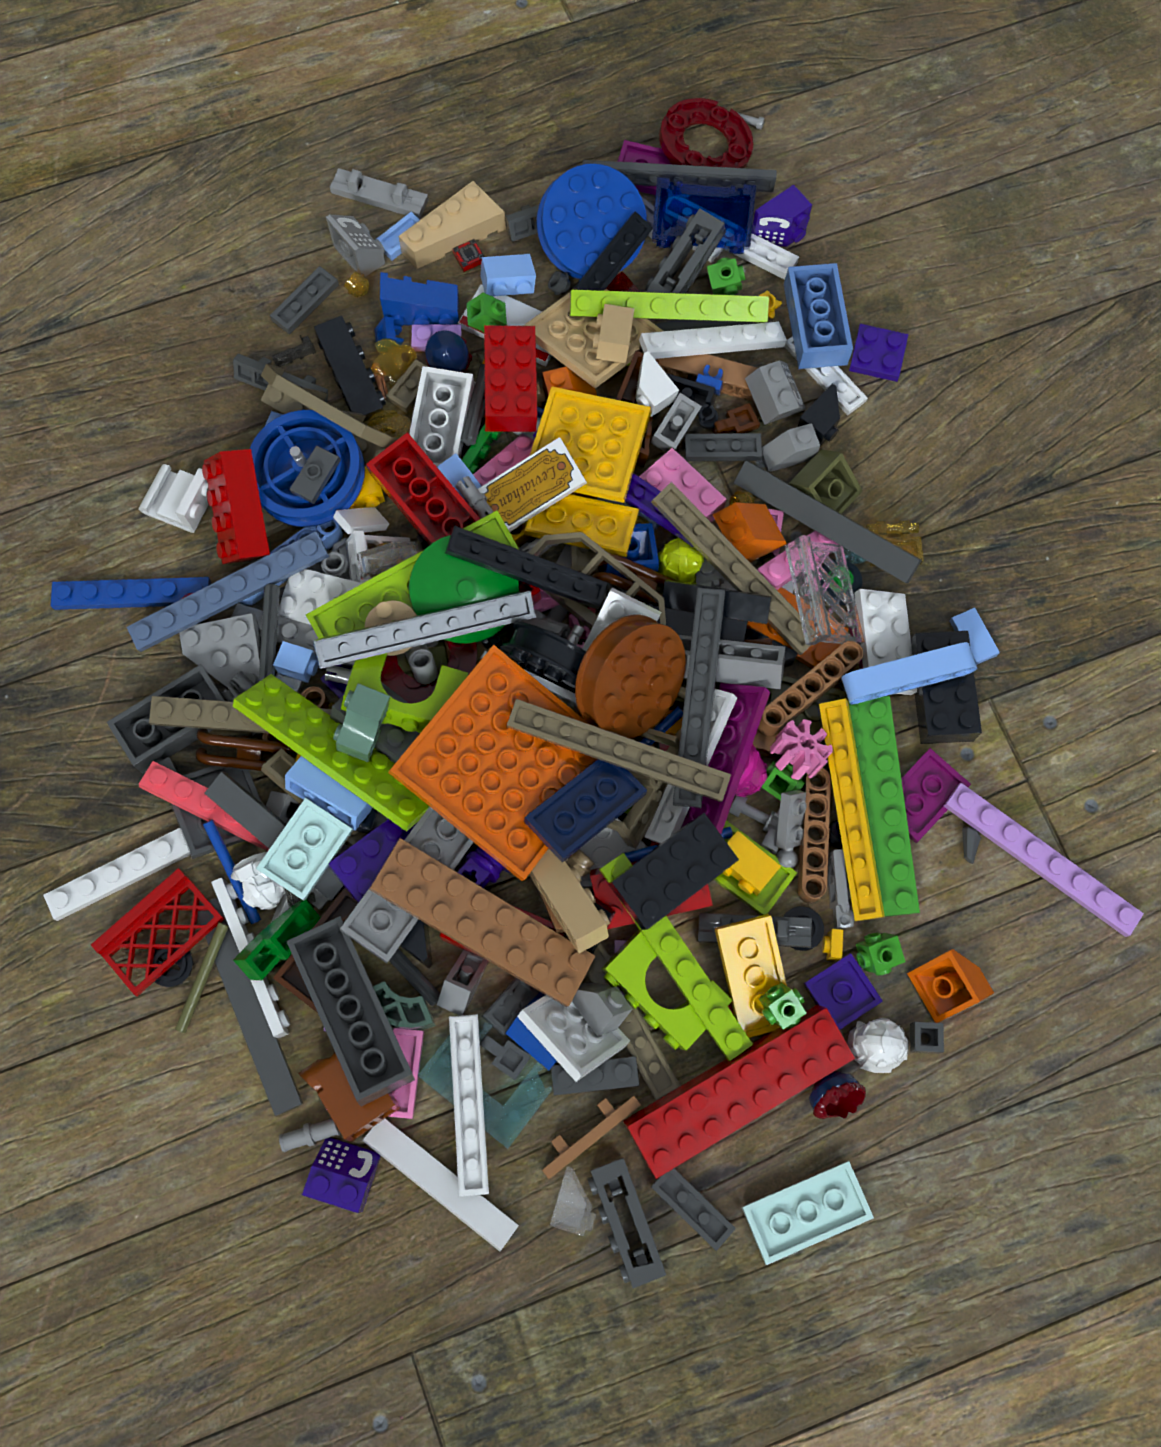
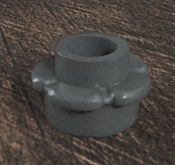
[548,271,570,295]

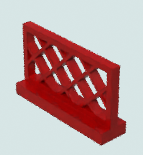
[91,868,224,997]

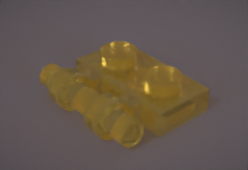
[866,520,924,566]

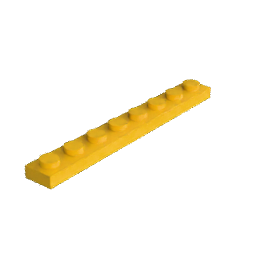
[819,698,885,921]

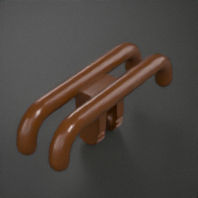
[592,553,683,611]
[196,728,296,771]

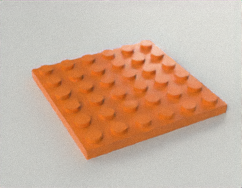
[388,645,598,881]

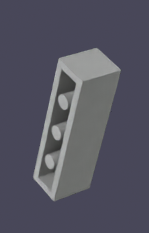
[679,635,785,689]

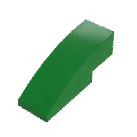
[233,899,321,980]

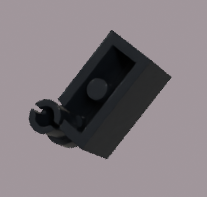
[667,373,719,429]

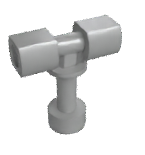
[729,796,780,855]

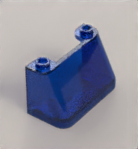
[652,177,756,254]

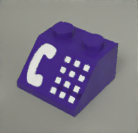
[751,185,812,247]
[302,1137,381,1213]

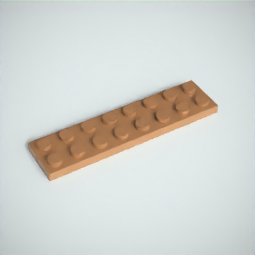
[369,838,595,1007]

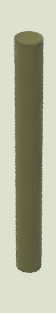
[175,922,229,1033]

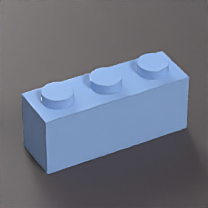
[285,756,373,831]

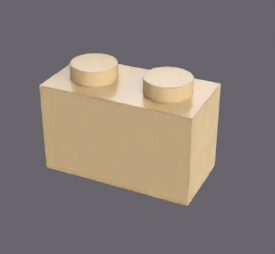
[593,304,634,363]

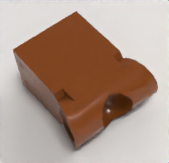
[298,1052,401,1142]

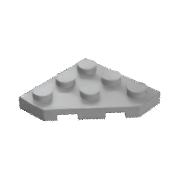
[179,613,261,687]

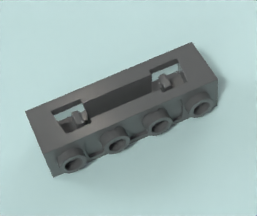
[645,208,726,294]
[587,1158,666,1288]

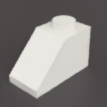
[636,351,679,417]

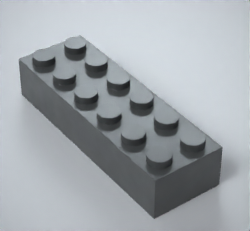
[286,916,415,1107]

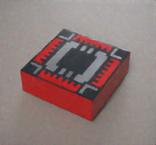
[453,239,485,272]

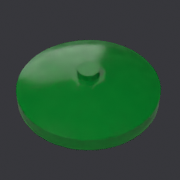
[409,535,519,643]

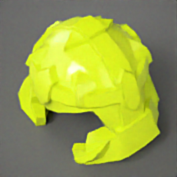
[658,538,704,584]

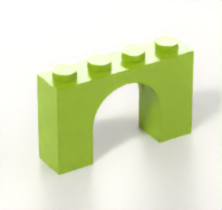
[341,653,468,733]
[601,929,733,1051]

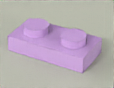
[411,325,462,352]

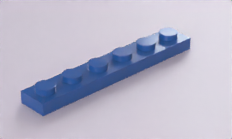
[51,577,211,610]

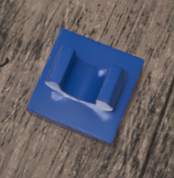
[374,316,404,352]
[696,365,723,396]

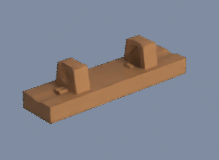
[542,1096,641,1179]

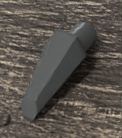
[962,826,982,864]

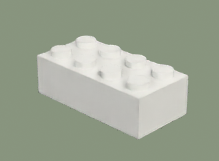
[409,366,475,467]

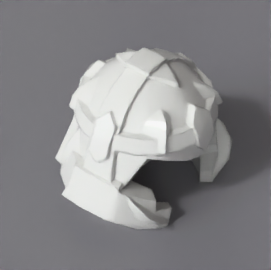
[231,852,288,910]
[847,1018,908,1073]

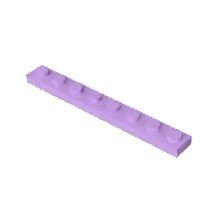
[943,783,1144,937]

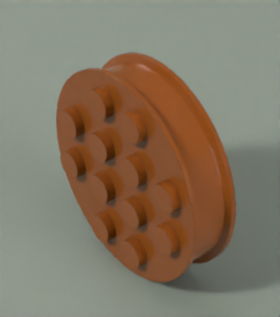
[575,614,686,739]

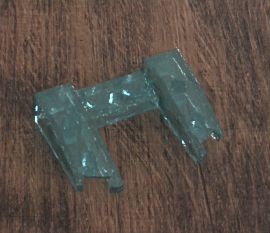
[417,1022,553,1149]

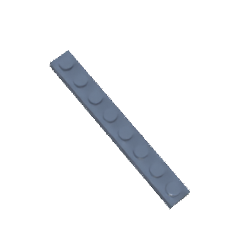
[127,531,330,652]

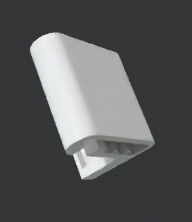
[139,464,209,533]

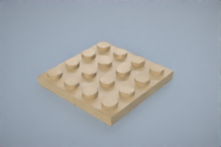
[523,289,663,389]

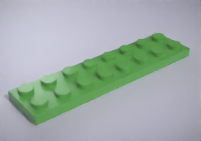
[848,696,920,917]

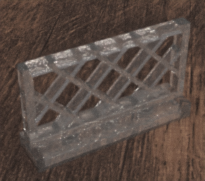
[785,535,864,645]

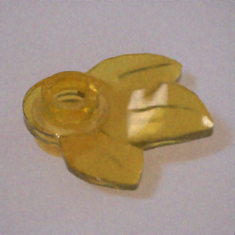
[371,339,417,389]

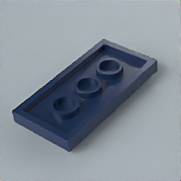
[524,759,647,863]

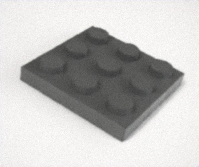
[170,766,262,859]

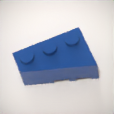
[380,272,459,327]

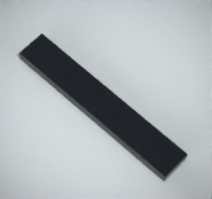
[445,526,608,609]

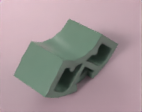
[333,684,390,762]
[373,981,436,1030]

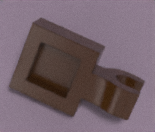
[712,403,760,434]

